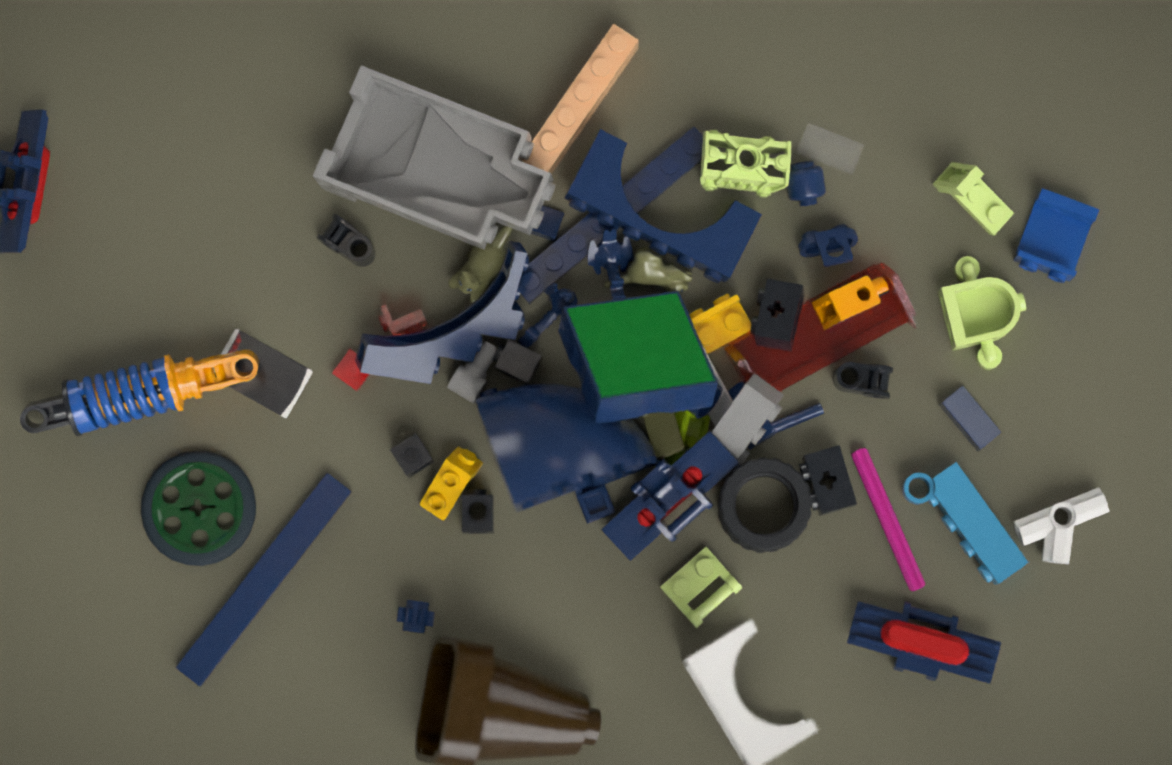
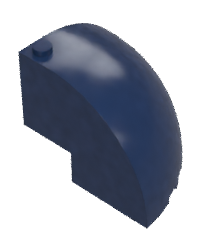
[475,384,660,512]

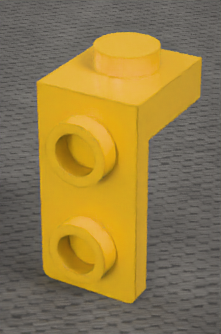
[420,446,483,521]

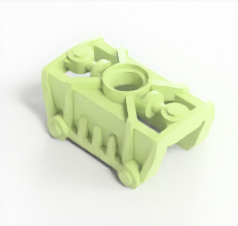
[700,130,791,197]

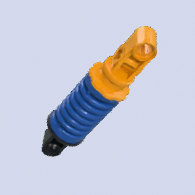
[20,349,259,437]

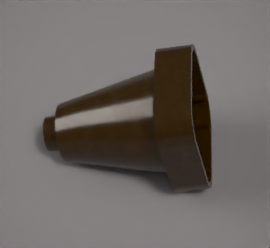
[415,637,601,765]

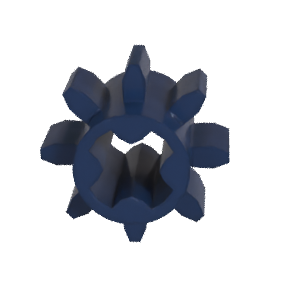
[396,600,435,634]

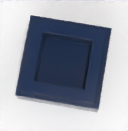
[576,484,616,524]

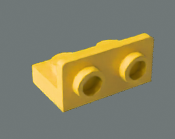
[689,294,751,354]

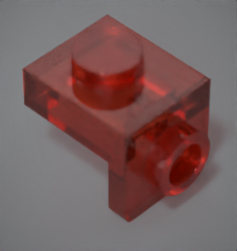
[378,305,427,335]

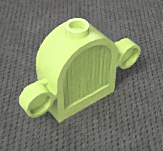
[938,256,1026,370]

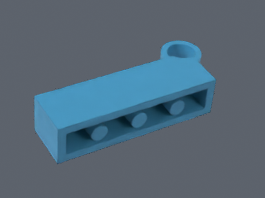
[902,462,1029,585]

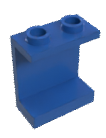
[1013,188,1100,283]

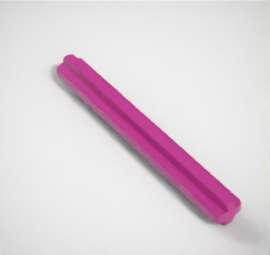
[851,448,925,591]

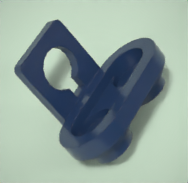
[798,224,858,267]

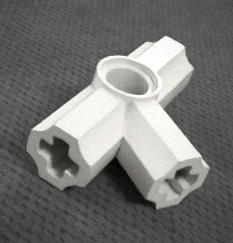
[1013,487,1109,564]

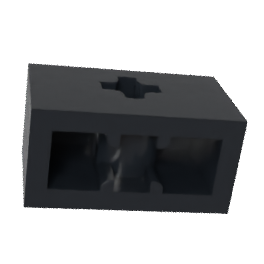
[750,279,805,352]
[799,445,857,516]

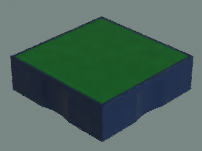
[558,291,718,423]

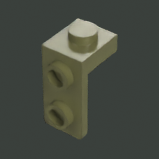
[643,412,685,460]

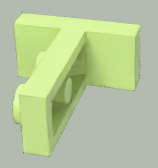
[932,162,1014,236]

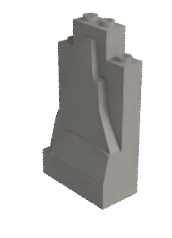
[313,65,556,250]

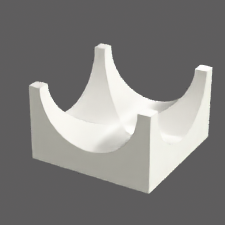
[682,620,818,765]

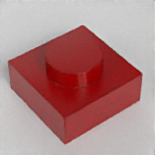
[332,349,370,392]

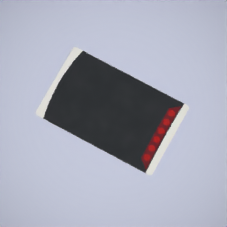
[213,329,313,418]

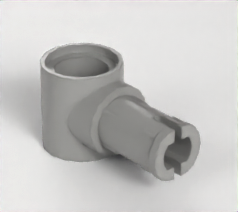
[447,341,497,404]

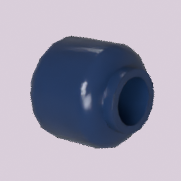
[786,161,826,206]

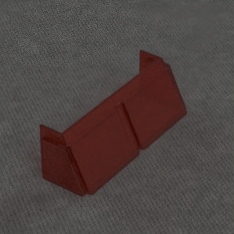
[724,262,917,392]

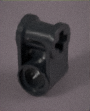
[316,213,376,267]
[832,362,894,399]

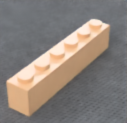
[522,24,639,174]

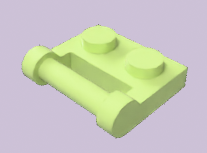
[660,547,742,629]

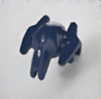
[587,228,633,300]
[517,283,578,349]

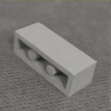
[712,374,784,467]

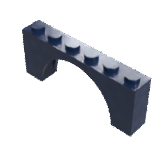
[564,129,762,283]

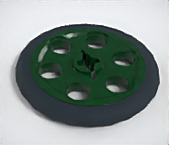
[141,451,256,566]

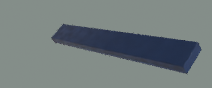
[176,473,352,687]

